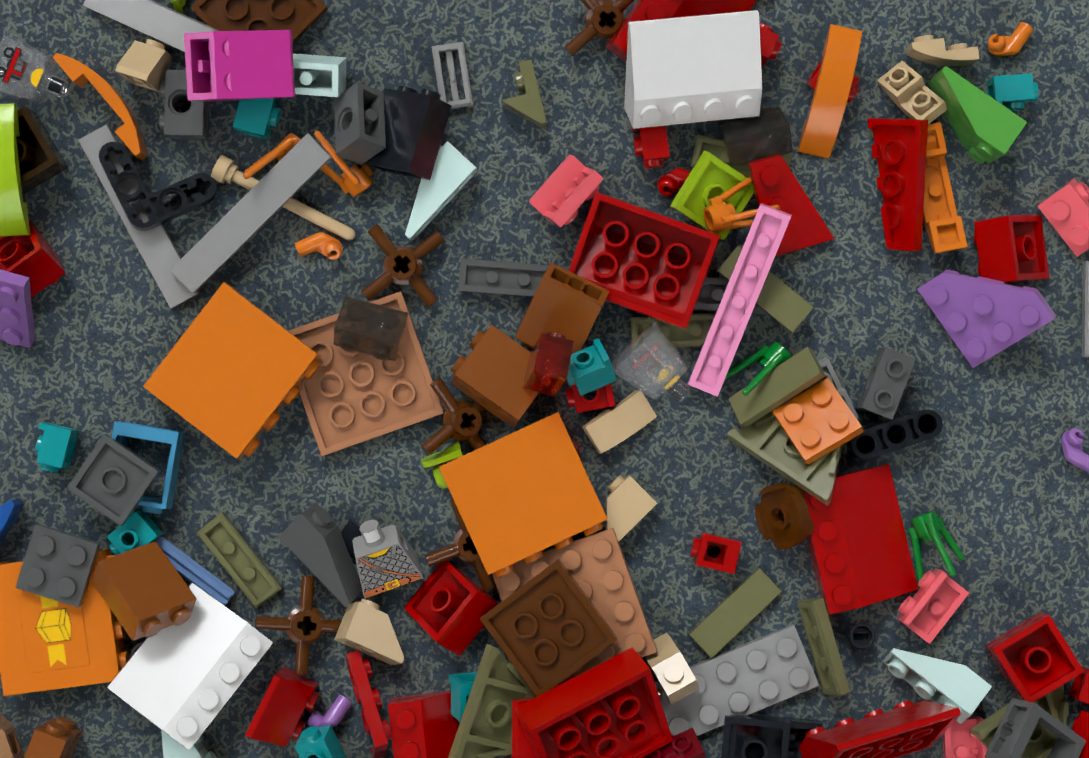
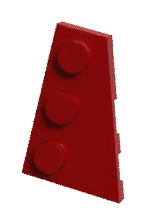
[747,154,834,256]
[346,650,392,758]

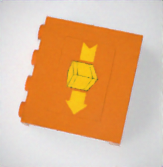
[0,547,131,696]

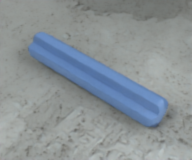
[155,537,235,606]

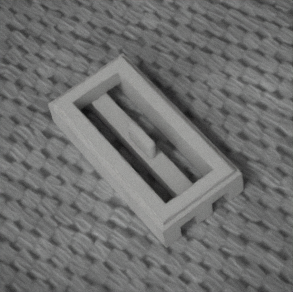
[432,42,473,109]

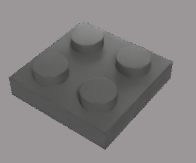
[67,434,161,526]
[15,524,101,607]

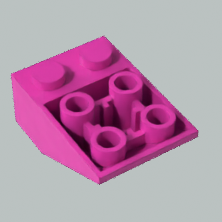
[184,30,295,102]

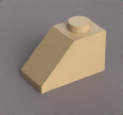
[115,39,172,93]
[606,474,657,542]
[334,599,404,665]
[644,633,699,705]

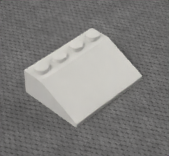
[624,10,762,129]
[107,583,273,750]

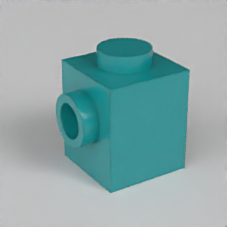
[233,98,281,140]
[107,510,164,555]

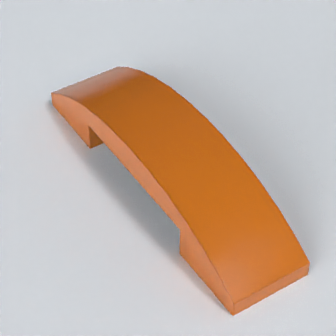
[797,24,862,158]
[53,53,147,161]
[923,122,968,254]

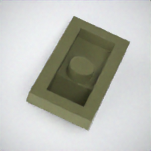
[501,59,547,129]

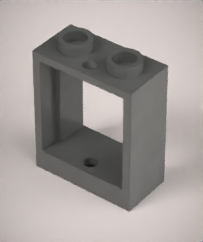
[984,698,1086,758]

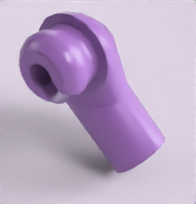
[1061,428,1089,474]
[306,694,352,728]

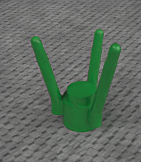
[725,342,792,396]
[908,510,964,589]

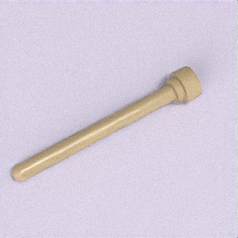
[211,155,355,241]

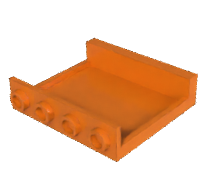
[143,282,322,459]
[439,412,608,578]

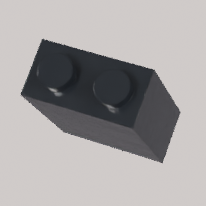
[364,86,452,180]

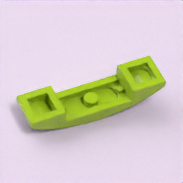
[0,103,30,237]

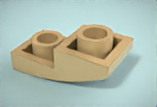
[906,35,980,66]
[877,61,948,125]
[582,390,657,454]

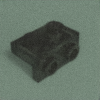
[718,107,793,167]
[333,296,408,361]

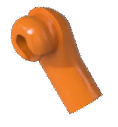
[988,22,1034,56]
[294,232,343,260]

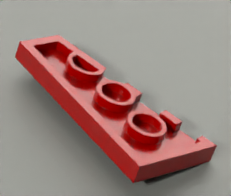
[867,118,928,251]

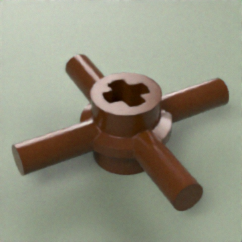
[565,0,635,56]
[361,224,445,308]
[421,378,486,455]
[425,499,496,591]
[255,576,342,675]

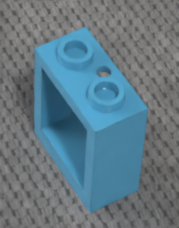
[112,421,185,514]

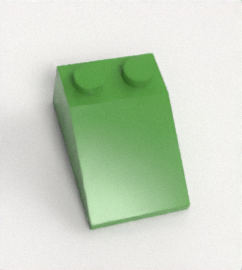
[928,66,1027,164]

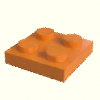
[772,378,864,465]

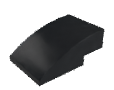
[721,715,823,758]

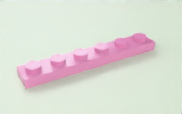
[688,203,792,397]

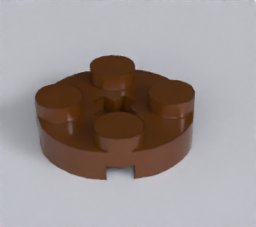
[755,483,814,549]

